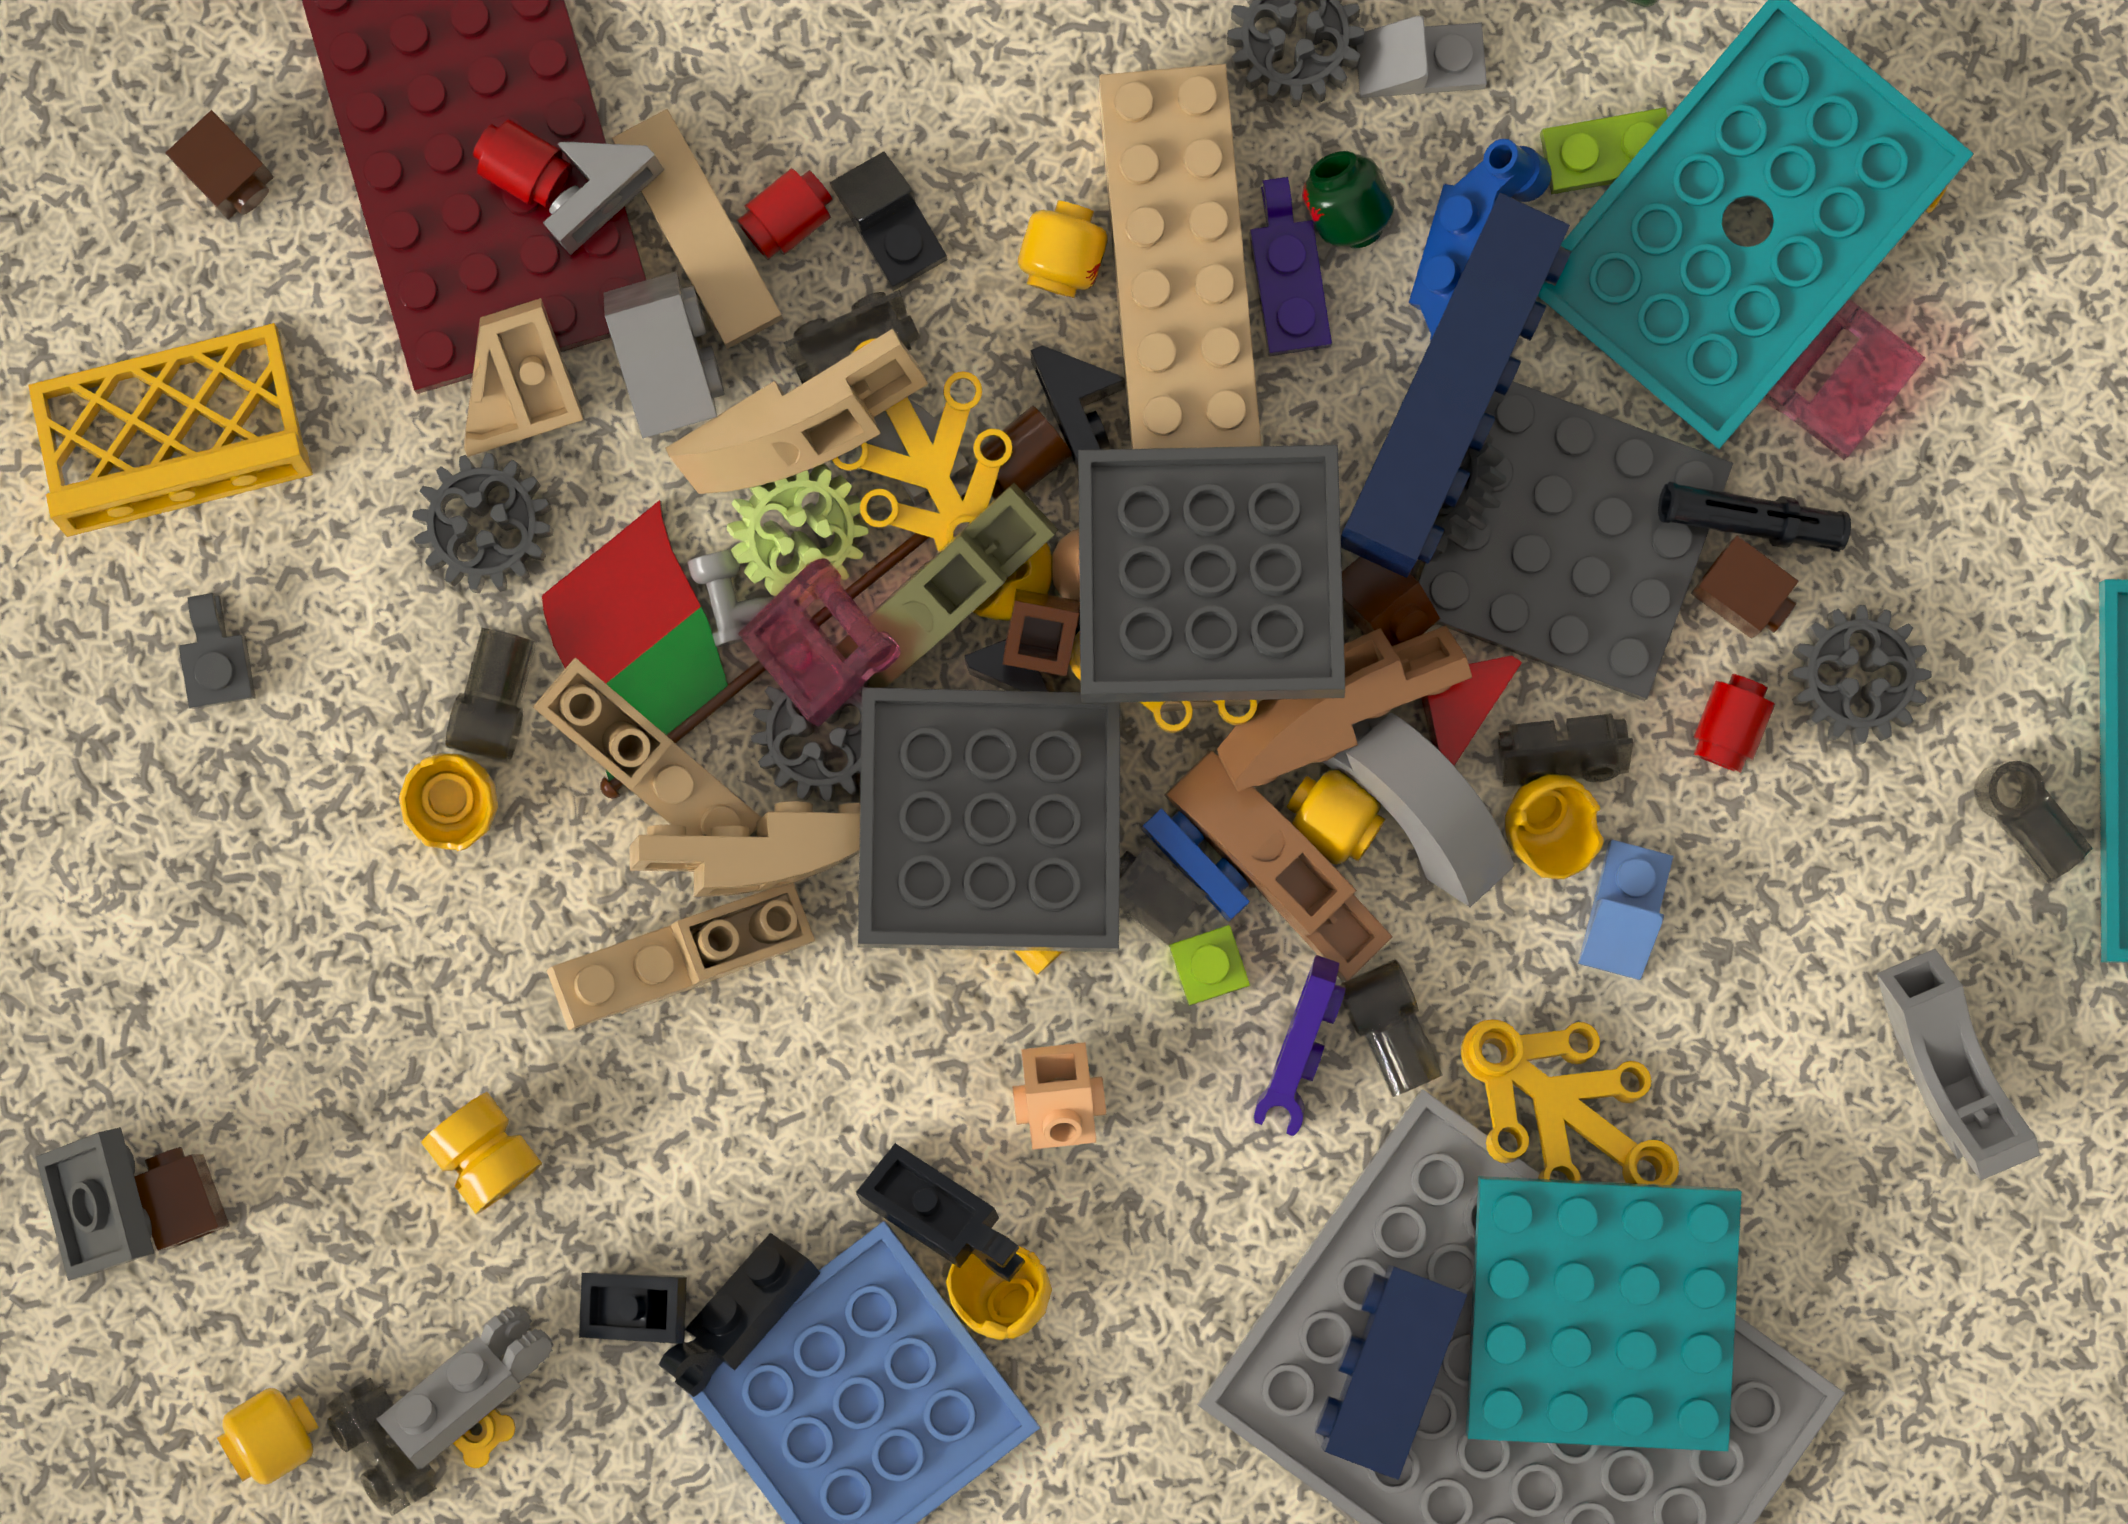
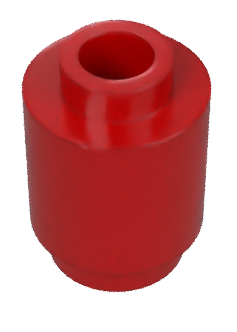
[473,119,573,208]
[736,168,833,260]
[1693,674,1775,773]

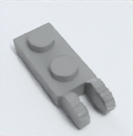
[376,1305,554,1469]

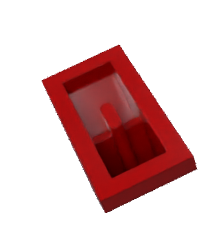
[1421,655,1522,766]

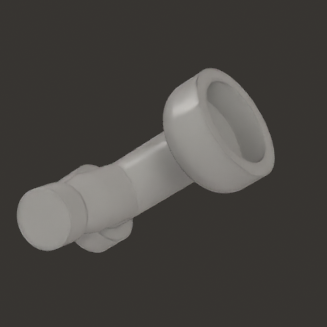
[687,550,793,647]

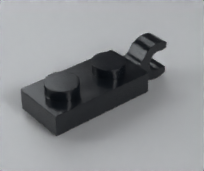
[856,1143,1025,1282]
[659,1233,820,1397]

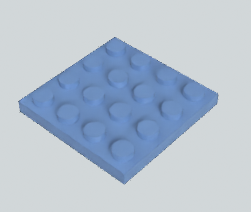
[689,1220,1040,1524]

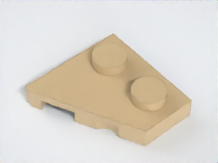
[464,298,583,457]

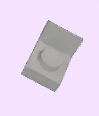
[1356,16,1487,98]
[543,142,664,255]

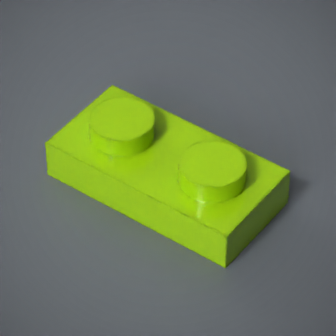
[1540,107,1668,195]

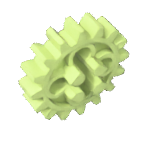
[727,463,869,600]

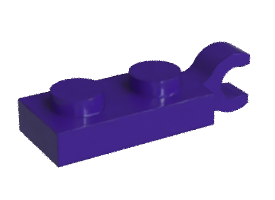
[1249,177,1332,356]
[1254,954,1346,1136]

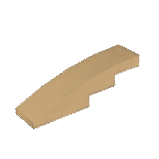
[612,109,783,349]

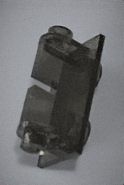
[783,290,920,384]
[1498,713,1633,787]
[326,1378,437,1516]

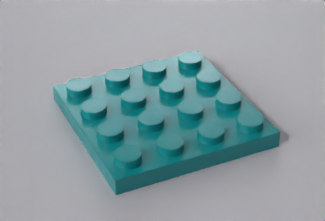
[1466,1176,1742,1452]

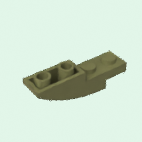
[834,483,1058,688]

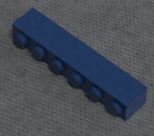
[1341,193,1572,578]

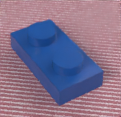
[1142,808,1250,922]

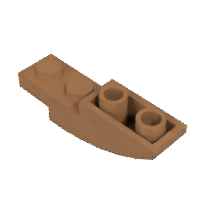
[1217,625,1472,792]
[1164,751,1393,981]

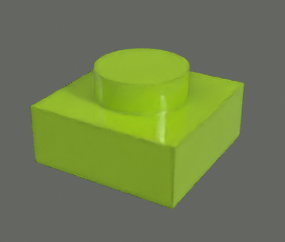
[1169,925,1250,1006]

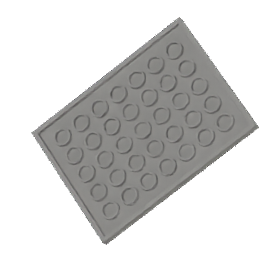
[1197,1089,1845,1524]

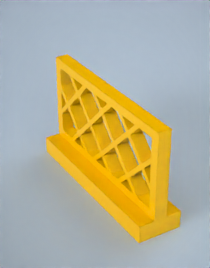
[28,323,313,537]

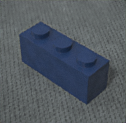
[1315,1265,1467,1480]

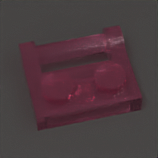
[1763,299,1926,460]
[738,558,901,727]

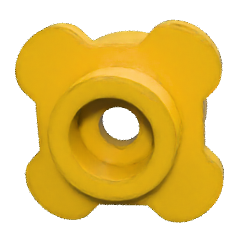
[453,1408,515,1468]

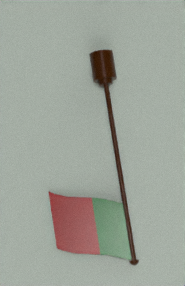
[542,405,1073,799]

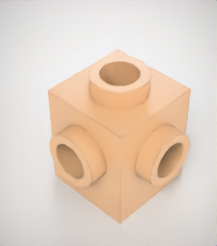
[1012,1042,1106,1150]

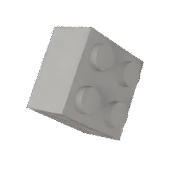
[603,271,725,439]

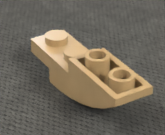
[665,329,928,494]
[533,658,761,836]
[630,801,860,897]
[546,883,815,1031]

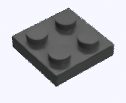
[35,1127,154,1281]

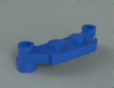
[1409,139,1552,341]

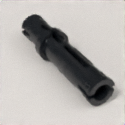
[1658,481,1851,552]

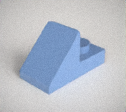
[1578,840,1674,980]

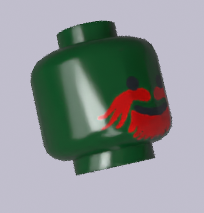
[1302,151,1394,248]

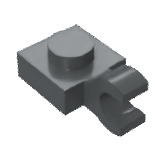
[178,593,256,709]

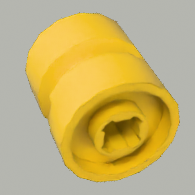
[421,1092,542,1215]

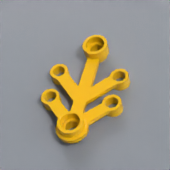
[832,339,1012,552]
[1461,1019,1679,1185]

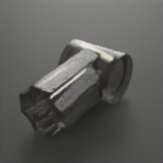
[445,628,536,763]
[1974,761,2093,883]
[1337,959,1442,1097]

